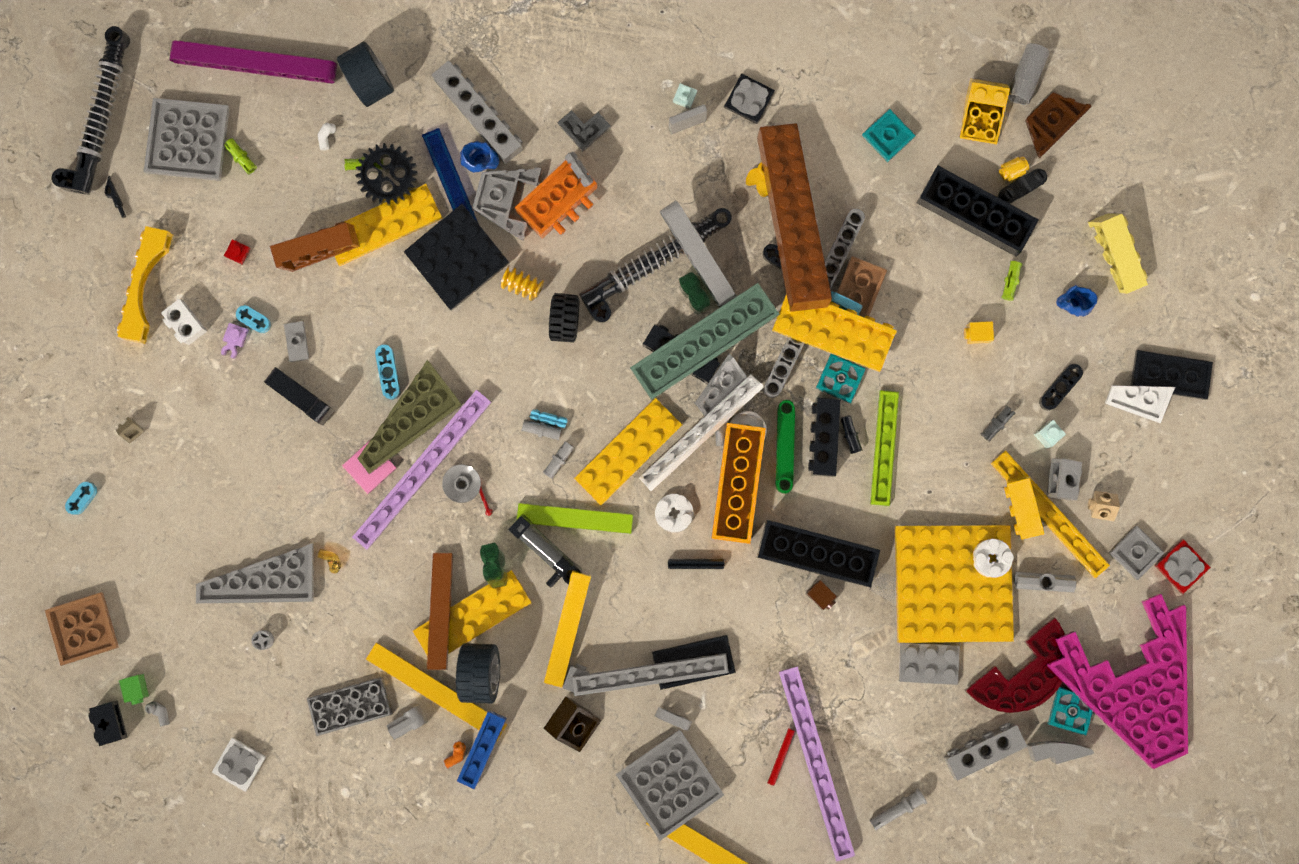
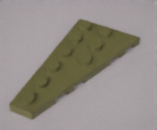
[357,360,462,475]

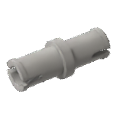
[522,419,561,441]
[543,441,575,479]

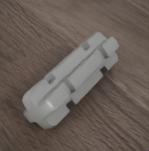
[565,151,593,187]

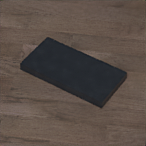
[1131,350,1213,400]
[652,635,736,690]

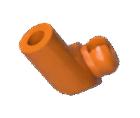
[444,741,466,768]

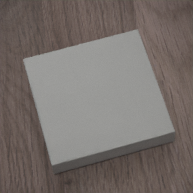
[669,104,707,135]
[1109,526,1165,580]

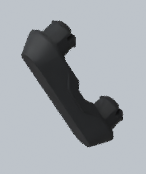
[998,169,1047,204]

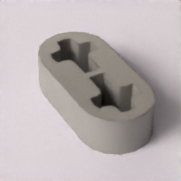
[655,707,692,731]

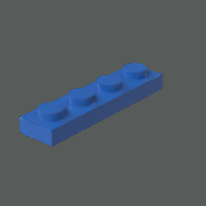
[457,710,507,789]

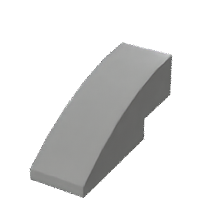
[1027,741,1094,764]

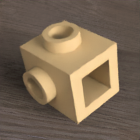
[1088,491,1120,521]

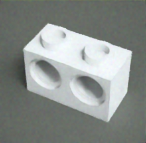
[161,299,207,345]

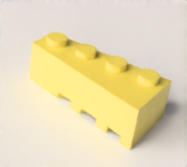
[1088,213,1148,294]

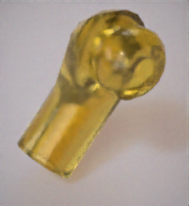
[317,549,341,574]

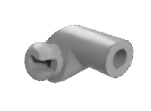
[715,421,729,446]
[145,702,170,727]

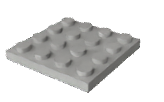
[143,98,230,181]
[616,730,724,841]

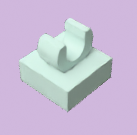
[673,83,697,109]

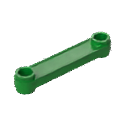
[775,400,795,494]

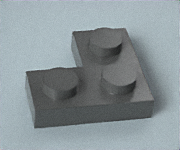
[557,110,611,152]

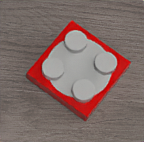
[1155,539,1211,594]

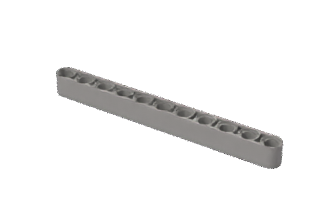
[764,209,865,398]

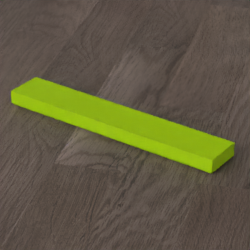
[870,390,899,506]
[517,503,633,534]

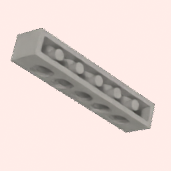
[431,61,523,164]

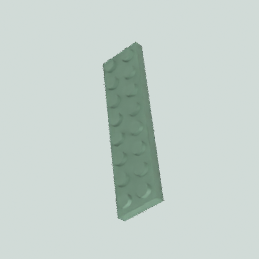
[630,283,780,400]

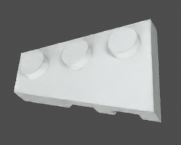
[1105,385,1175,423]

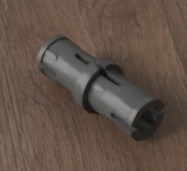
[981,406,1016,442]

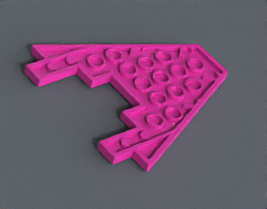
[1047,594,1188,769]

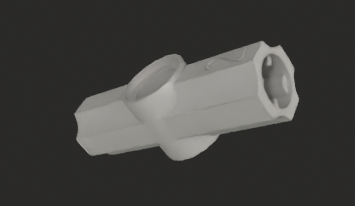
[1014,572,1076,593]

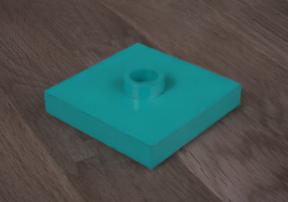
[862,109,916,163]

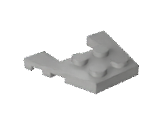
[472,168,542,241]

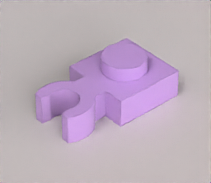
[221,323,249,359]

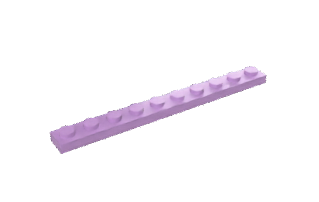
[352,390,492,550]
[779,666,855,861]

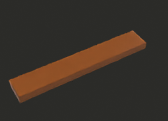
[427,553,453,670]

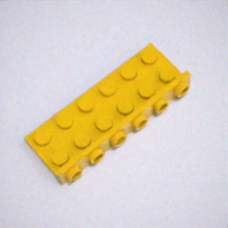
[772,294,897,372]

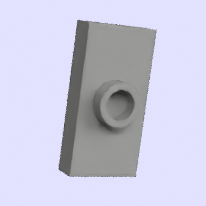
[284,321,310,362]

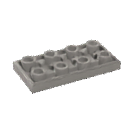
[307,677,392,736]

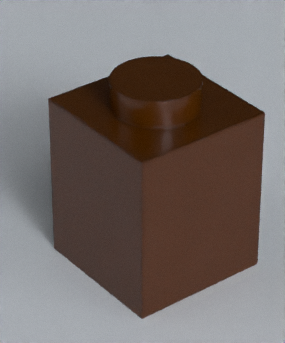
[805,580,837,610]

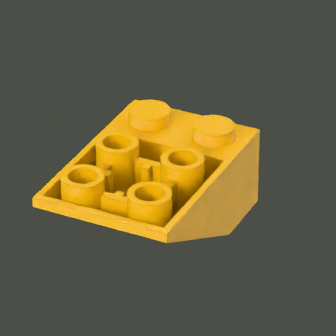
[959,78,1010,144]

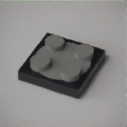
[724,73,775,124]

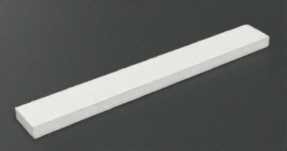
[639,375,764,491]

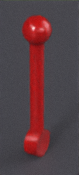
[479,488,493,516]

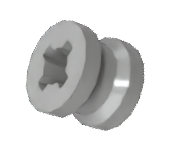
[251,630,274,650]

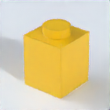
[964,321,994,344]

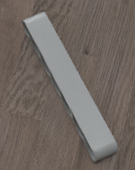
[660,200,737,308]

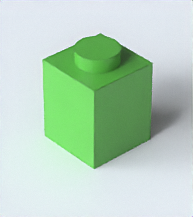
[119,674,149,705]

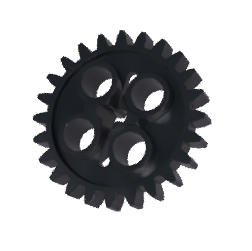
[355,143,418,206]

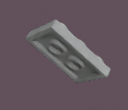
[899,643,959,685]

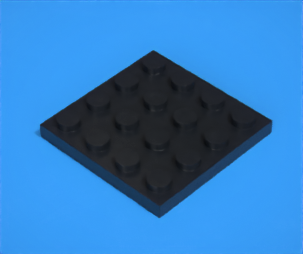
[403,204,510,311]

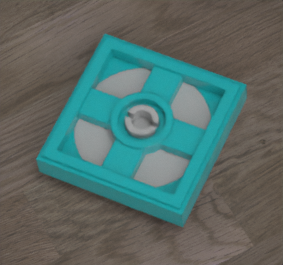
[815,354,866,404]
[1047,687,1093,736]

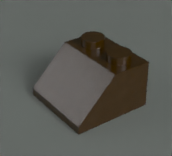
[543,696,602,752]

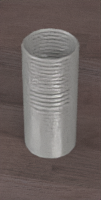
[1008,43,1049,105]

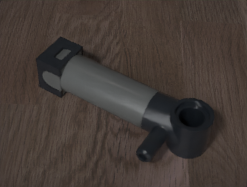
[508,514,582,588]

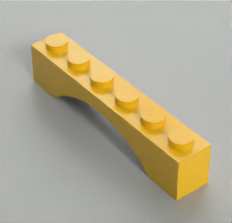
[117,226,173,344]

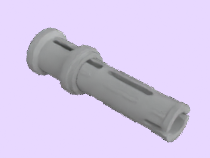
[870,788,927,831]

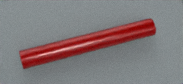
[767,728,795,786]

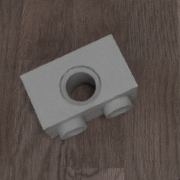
[1047,459,1082,500]

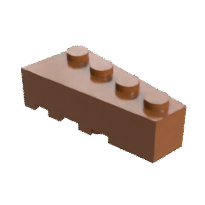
[270,221,360,272]

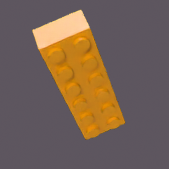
[711,423,766,544]

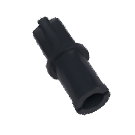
[841,415,863,454]

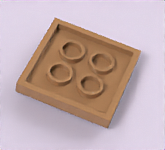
[45,592,119,666]

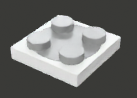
[212,737,266,792]

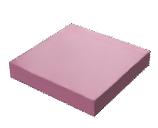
[342,442,397,494]

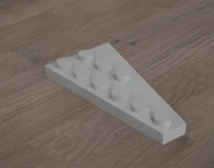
[196,543,314,604]

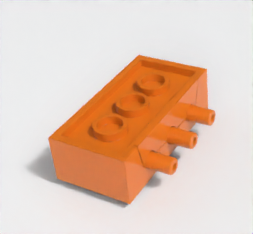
[515,160,598,239]

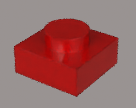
[224,239,251,265]

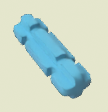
[530,409,567,428]

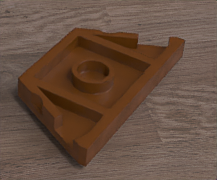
[1025,93,1092,158]

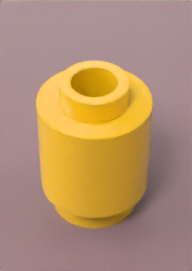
[999,157,1029,182]

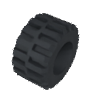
[549,293,580,343]

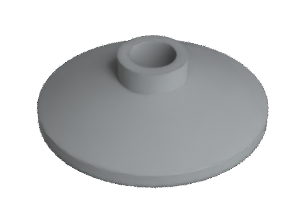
[442,464,481,503]

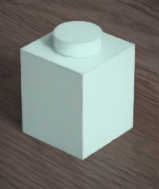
[1034,420,1066,449]

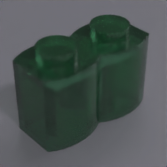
[679,272,710,315]
[480,542,508,588]

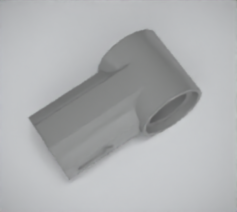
[386,705,428,740]

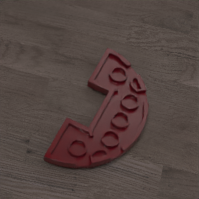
[965,617,1065,713]

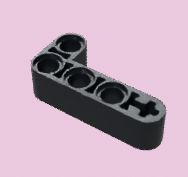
[264,367,335,425]

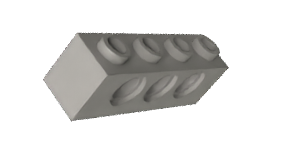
[944,722,1028,781]

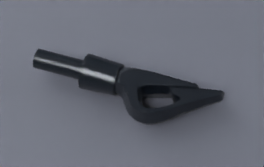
[104,176,126,218]

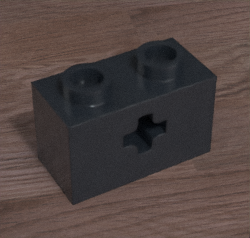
[88,700,128,746]

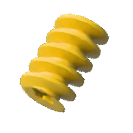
[501,265,544,301]

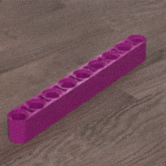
[169,40,338,84]

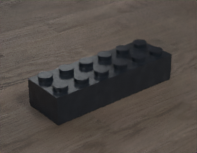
[916,165,1039,257]
[756,520,880,588]

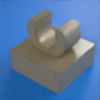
[116,417,145,444]

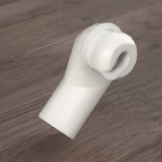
[318,123,336,150]

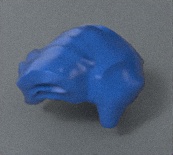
[460,141,499,173]
[1056,285,1098,317]

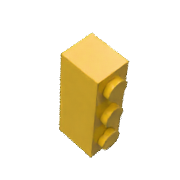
[1004,476,1044,540]

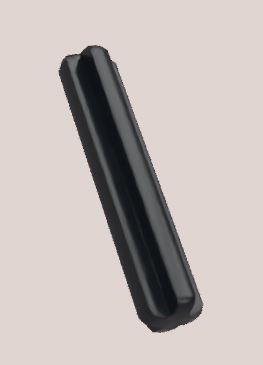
[668,559,725,569]

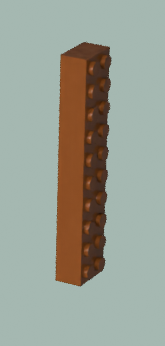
[757,123,832,312]

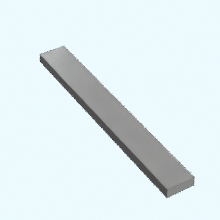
[572,653,729,696]

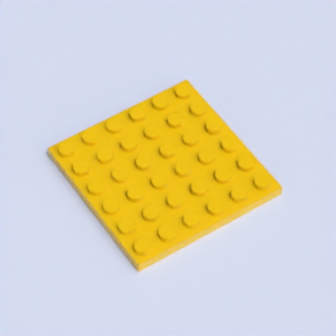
[895,525,1014,643]

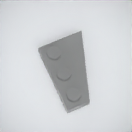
[695,354,747,416]

